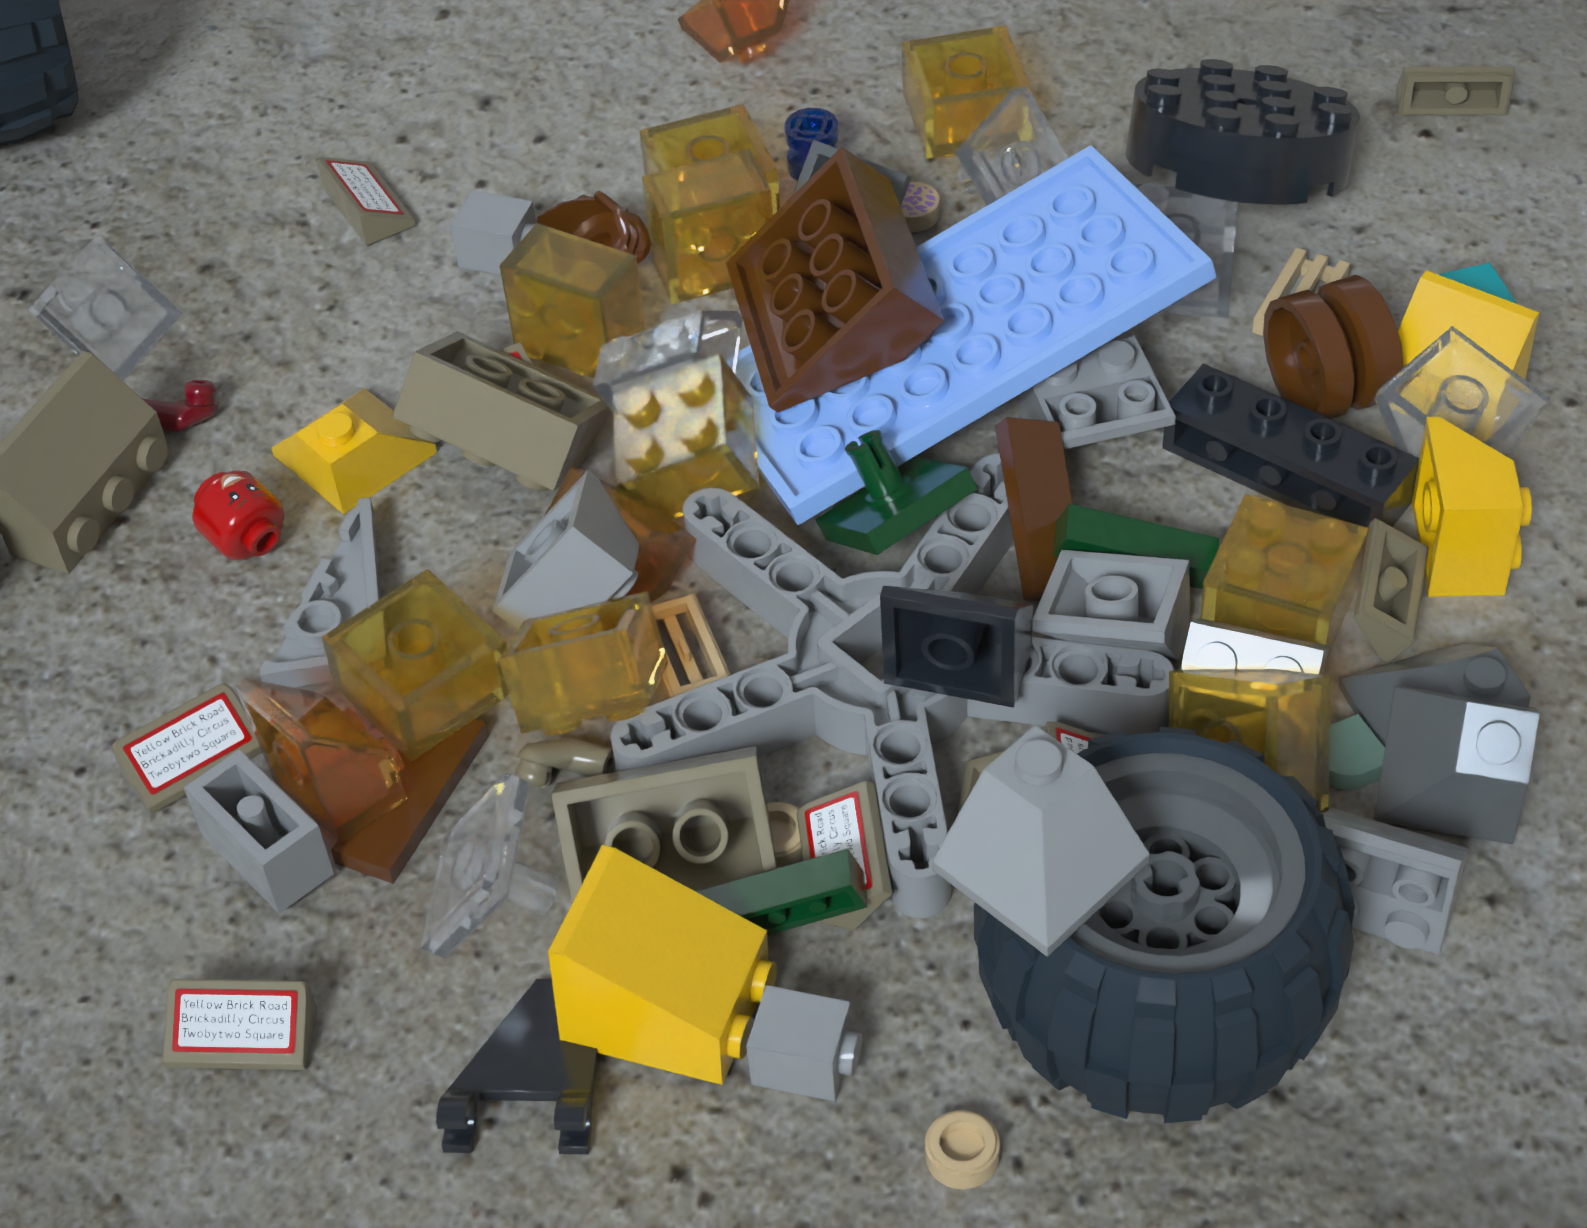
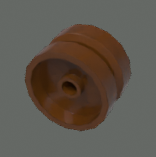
[1263,275,1403,419]

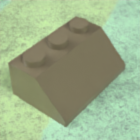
[392,331,614,491]
[0,351,170,574]
[551,746,778,903]

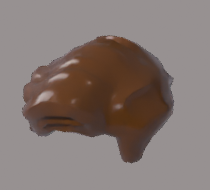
[534,191,651,285]

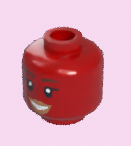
[192,470,285,561]

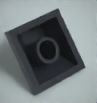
[880,586,1033,708]

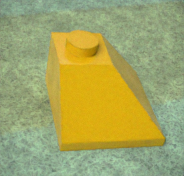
[271,388,437,514]

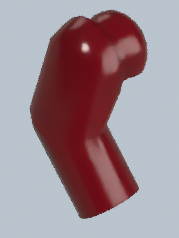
[142,380,219,432]

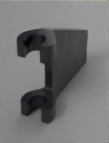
[436,979,599,1155]

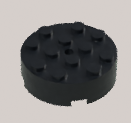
[1125,59,1360,205]

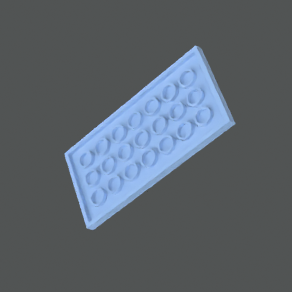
[694,145,1217,525]

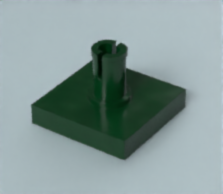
[815,430,978,555]

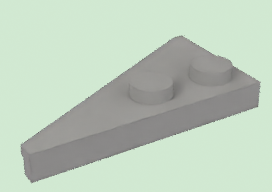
[259,497,387,692]

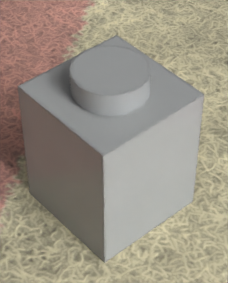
[450,190,539,278]
[746,985,862,1102]

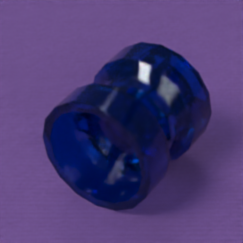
[784,108,839,181]

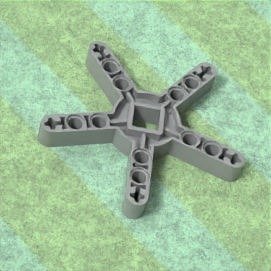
[610,453,1175,918]

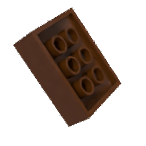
[726,146,945,413]

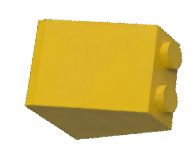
[548,845,777,1085]

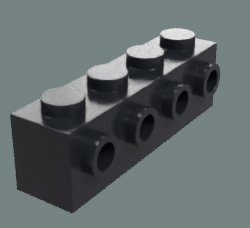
[1163,363,1419,542]

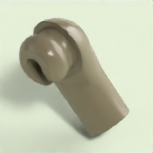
[515,737,615,788]

